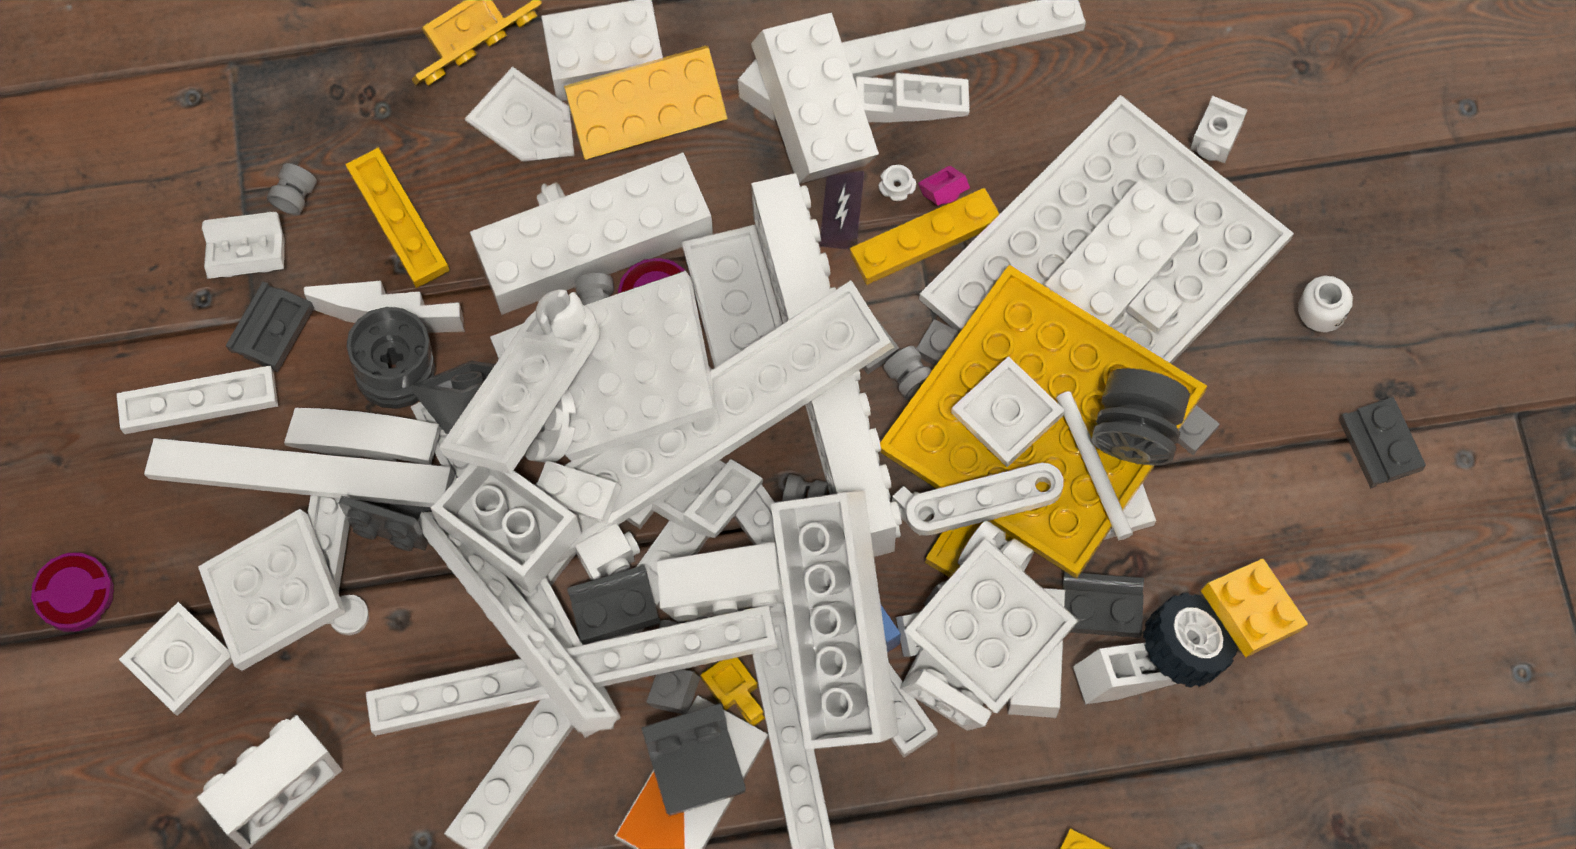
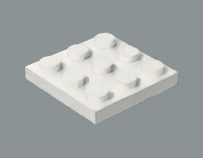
[198,509,346,671]
[904,539,1079,714]

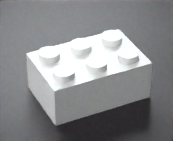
[542,0,663,101]
[431,464,582,594]
[656,542,786,624]
[197,715,343,849]

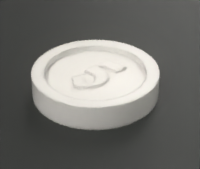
[331,595,369,635]

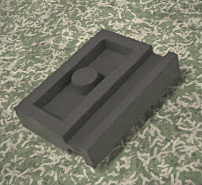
[226,281,314,372]
[1339,397,1426,489]
[567,565,661,645]
[1062,572,1144,638]

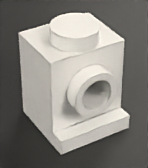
[1190,96,1247,163]
[575,523,640,581]

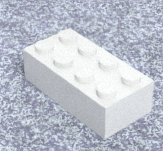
[751,13,879,184]

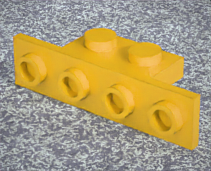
[411,0,542,86]

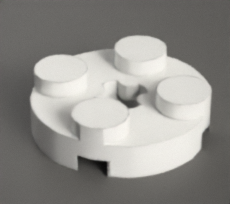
[524,390,576,463]

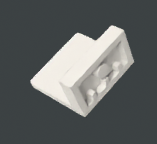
[900,647,992,730]

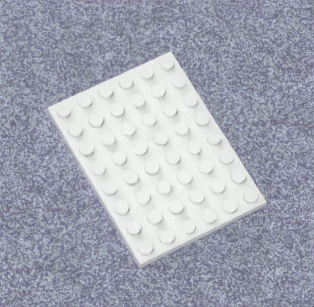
[919,95,1294,364]

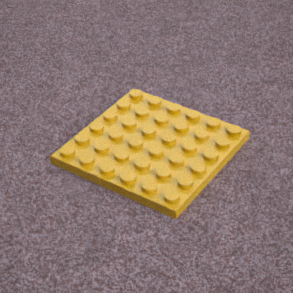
[880,265,1207,579]

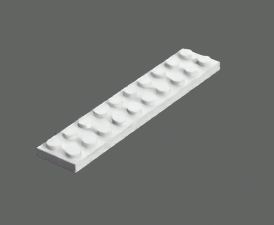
[535,280,894,563]

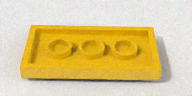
[563,45,727,160]

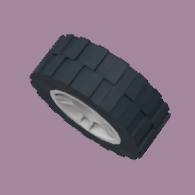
[1143,593,1237,688]

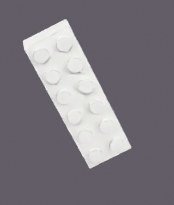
[470,153,713,315]
[771,491,899,749]

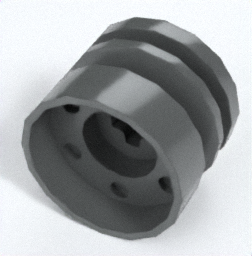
[346,307,436,409]
[1091,368,1190,466]

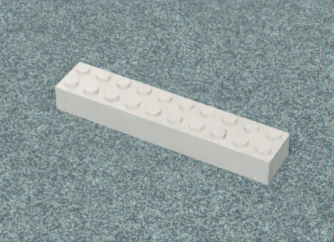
[751,173,902,557]

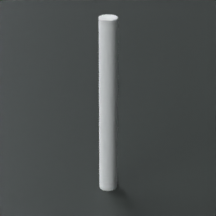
[1056,391,1133,540]

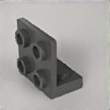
[338,496,432,551]
[642,703,746,816]

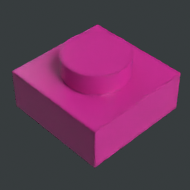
[918,166,970,205]

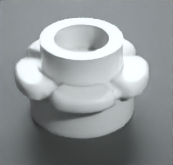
[879,165,916,201]
[537,182,565,205]

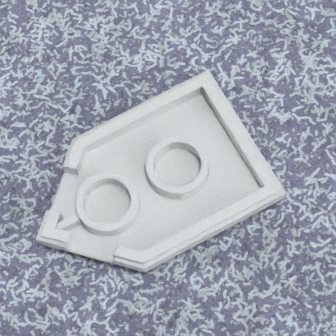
[465,67,574,162]

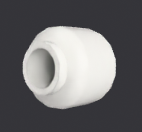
[1298,276,1353,332]

